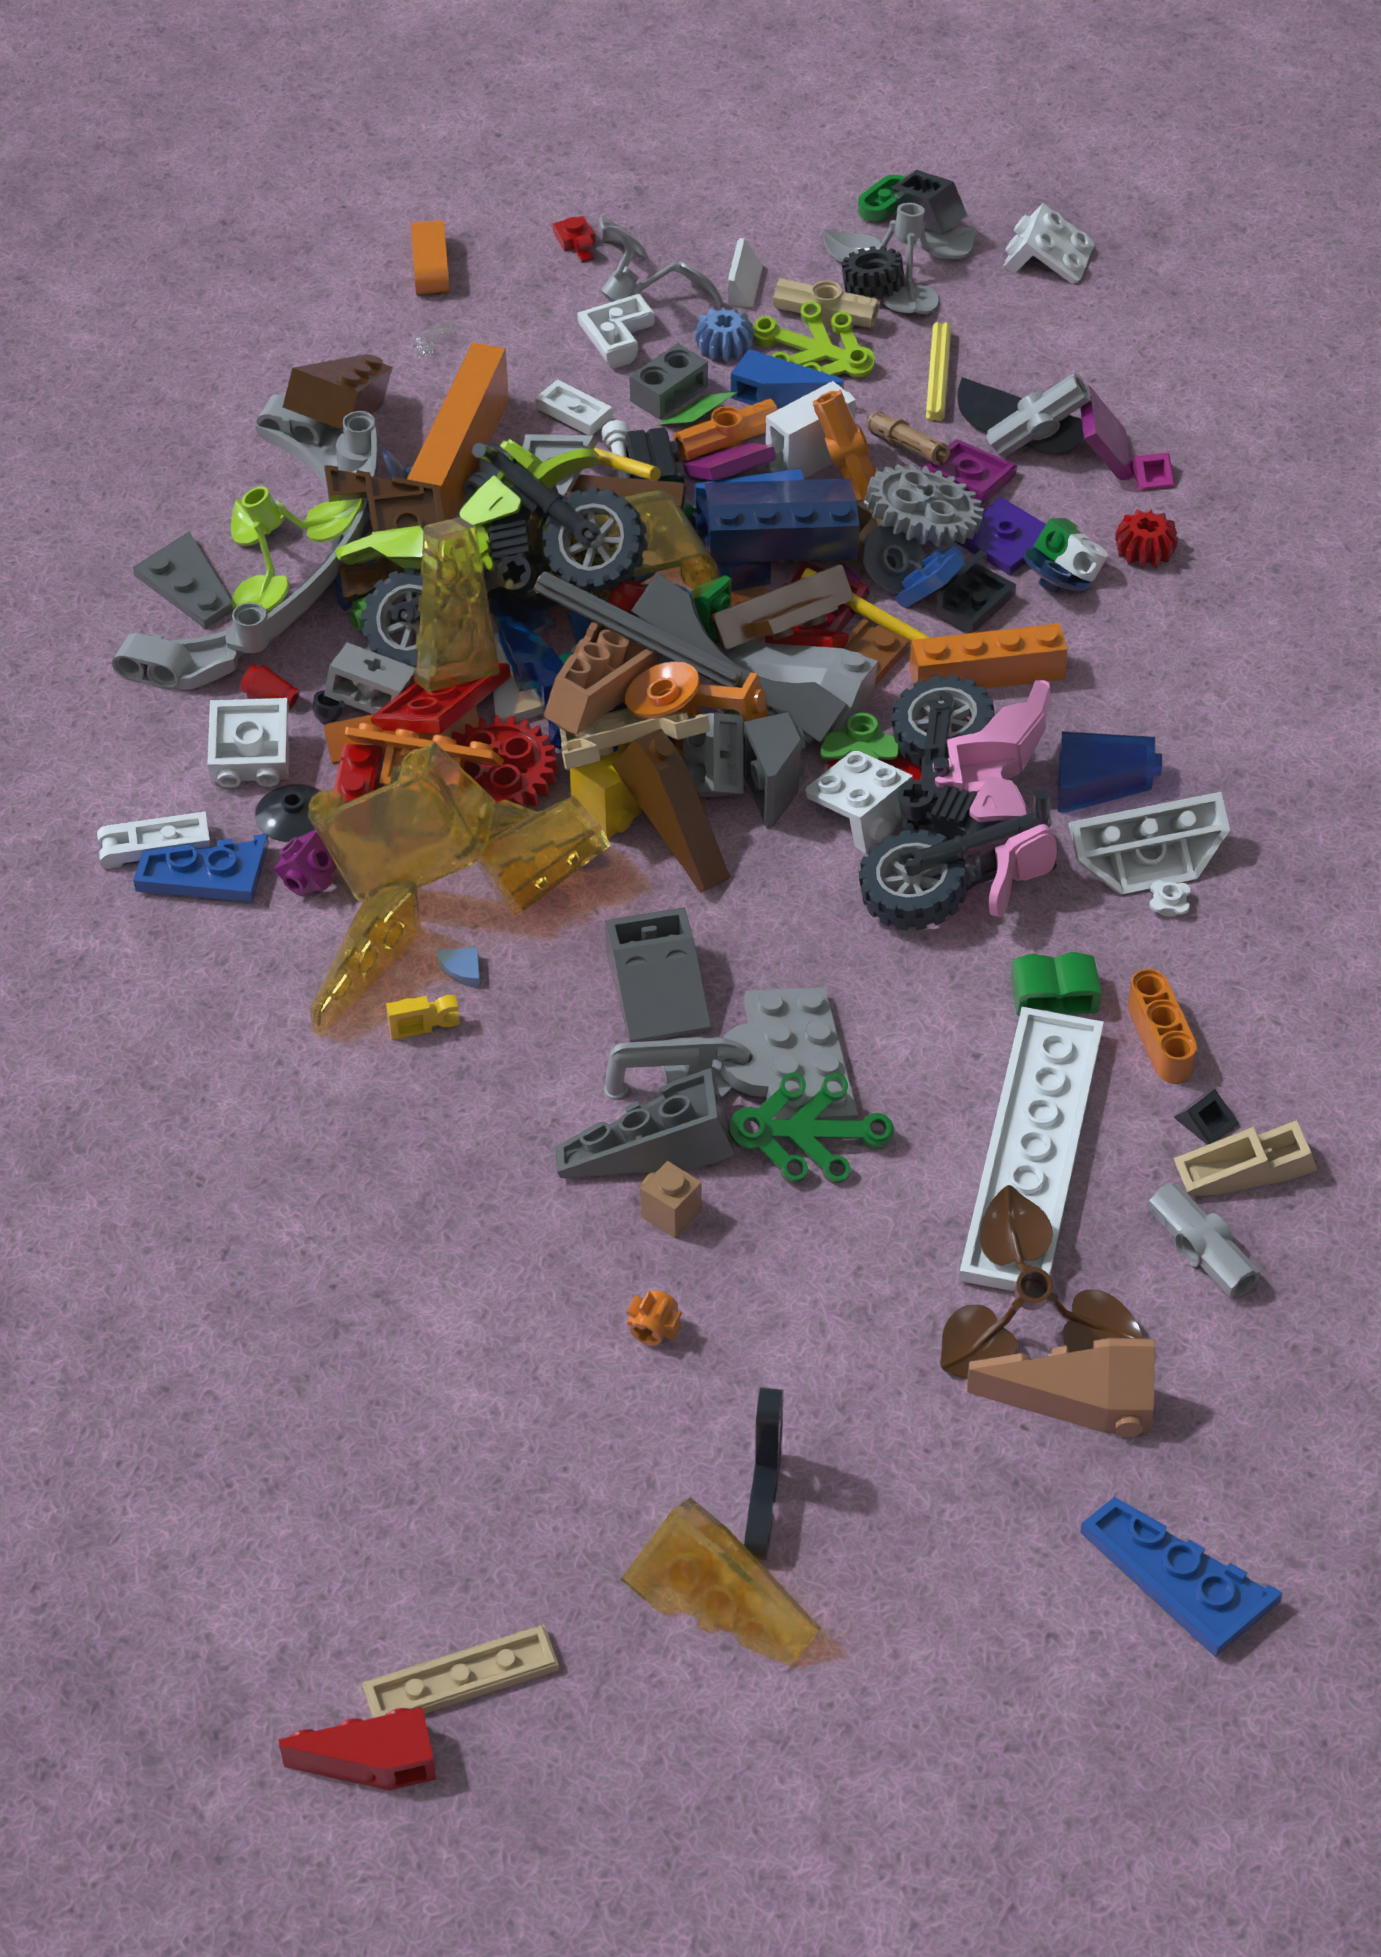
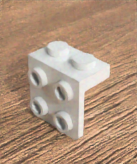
[1003,203,1094,284]
[806,751,917,854]

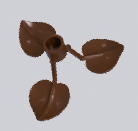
[940,1185,1143,1378]

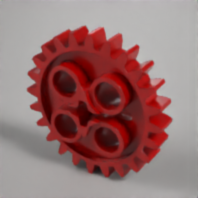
[439,715,559,823]

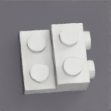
[207,698,289,788]

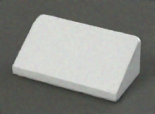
[728,238,763,307]

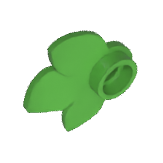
[821,713,898,760]

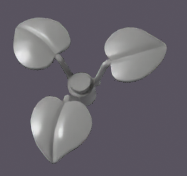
[823,203,976,314]
[599,215,723,309]

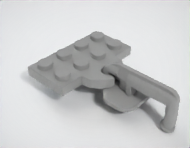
[604,987,858,1121]

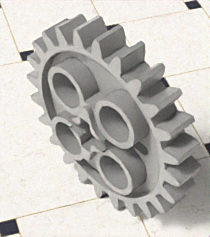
[865,464,984,546]

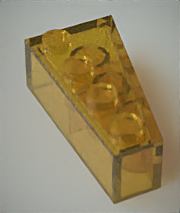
[413,517,500,692]

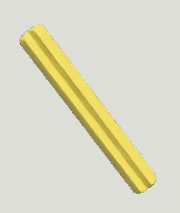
[926,322,951,421]

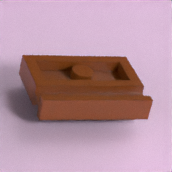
[843,619,910,687]

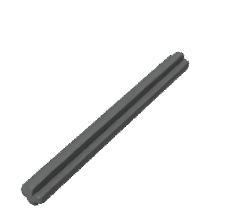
[534,572,742,687]

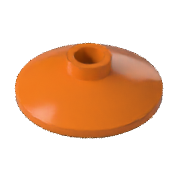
[625,662,700,718]

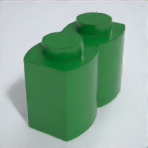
[1010,952,1102,1017]

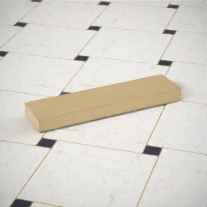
[362,1624,559,1718]

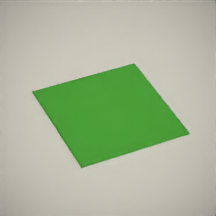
[658,392,737,425]

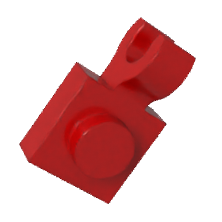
[552,215,595,263]

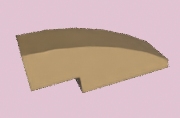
[1173,1120,1318,1196]

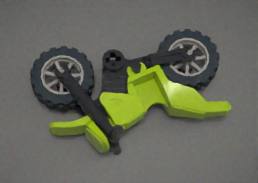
[336,439,648,673]

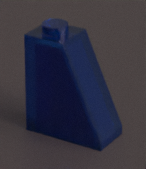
[1058,731,1162,813]

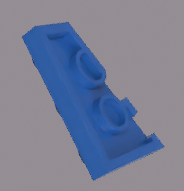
[134,833,269,903]

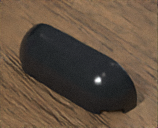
[957,377,1084,453]

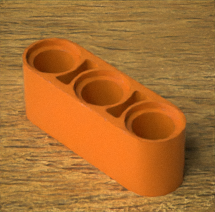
[411,220,450,295]
[1127,969,1197,1084]

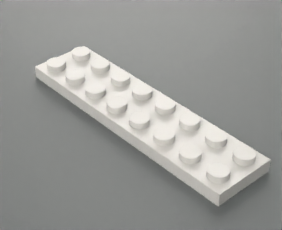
[959,1007,1104,1291]

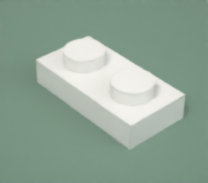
[535,379,612,435]

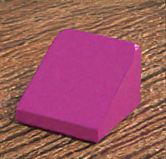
[1131,452,1175,491]

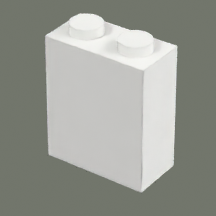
[765,381,856,479]

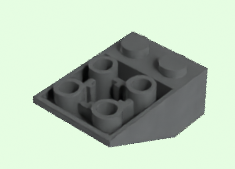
[605,907,711,1042]

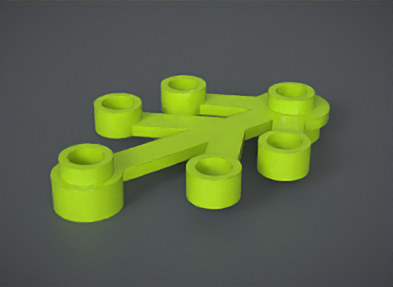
[752,301,875,378]

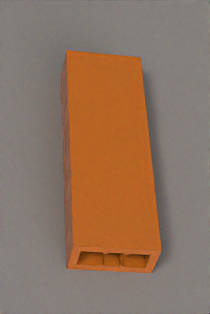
[407,342,509,535]

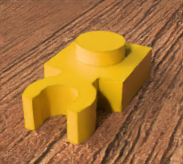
[386,995,460,1040]

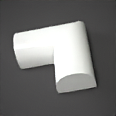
[578,294,654,369]

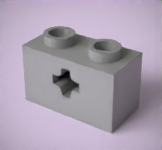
[324,642,417,714]

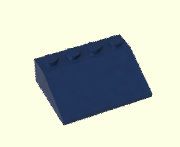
[705,479,859,564]

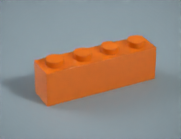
[909,623,1068,689]

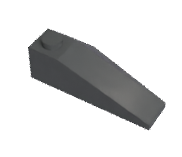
[555,1068,735,1178]

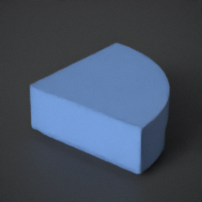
[437,947,480,987]

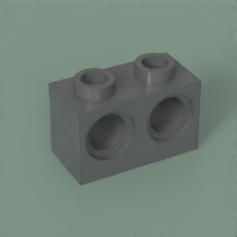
[629,343,708,420]

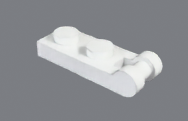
[97,811,211,869]

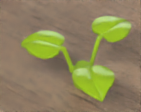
[231,486,363,613]

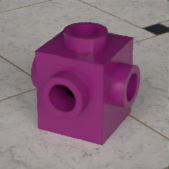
[273,828,346,896]

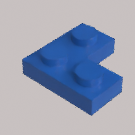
[894,544,965,608]

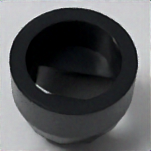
[312,690,344,723]

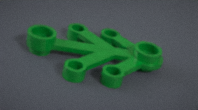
[729,1072,894,1183]

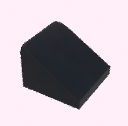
[1174,1089,1239,1145]

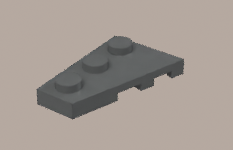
[133,532,233,629]

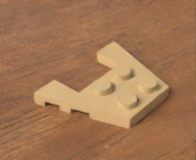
[560,708,710,769]

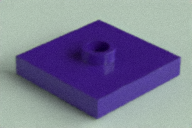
[954,497,1055,576]

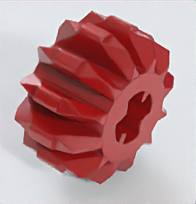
[1115,509,1178,569]

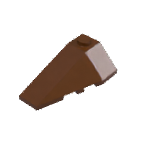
[611,728,730,893]

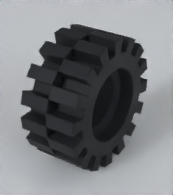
[842,246,905,300]

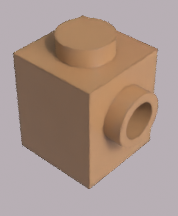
[639,1161,702,1238]

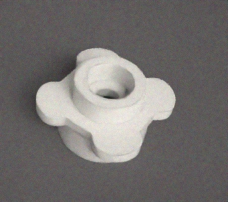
[1149,880,1190,917]

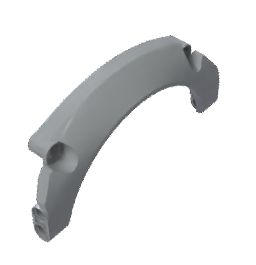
[112,394,378,690]

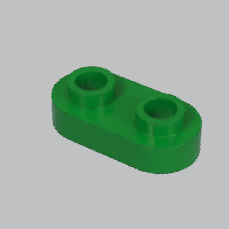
[858,175,905,221]

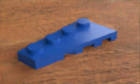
[1080,1496,1283,1657]

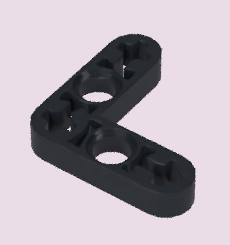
[743,1387,784,1560]

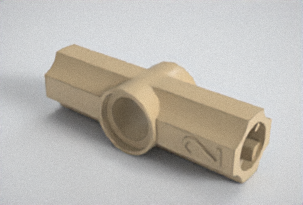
[773,278,880,329]

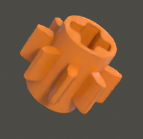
[626,1290,682,1346]

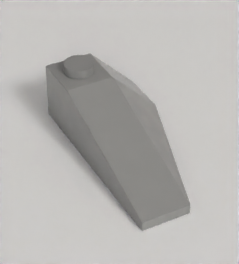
[726,642,878,732]

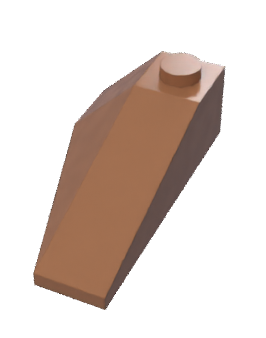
[967,1338,1155,1437]

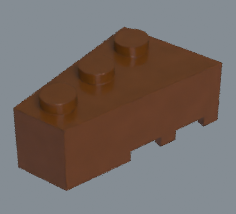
[282,354,393,430]

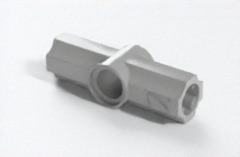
[986,373,1091,458]
[1148,1182,1260,1298]

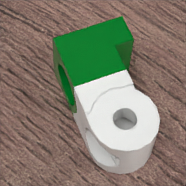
[1034,518,1109,581]

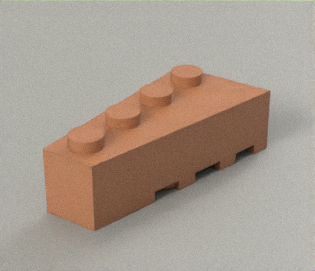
[544,622,661,735]

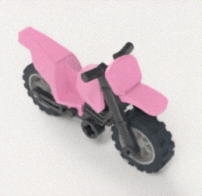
[859,675,1057,930]

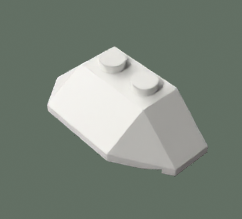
[1068,792,1230,895]

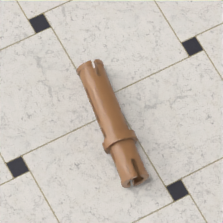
[867,411,950,465]

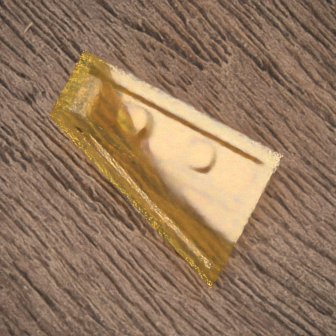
[466,795,611,915]

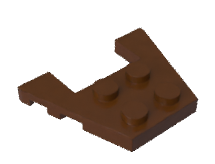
[324,465,447,603]

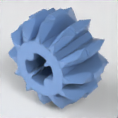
[695,307,754,363]

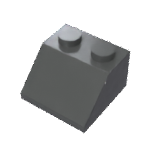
[743,712,805,828]

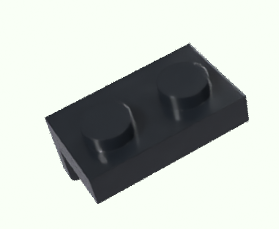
[935,550,1016,633]

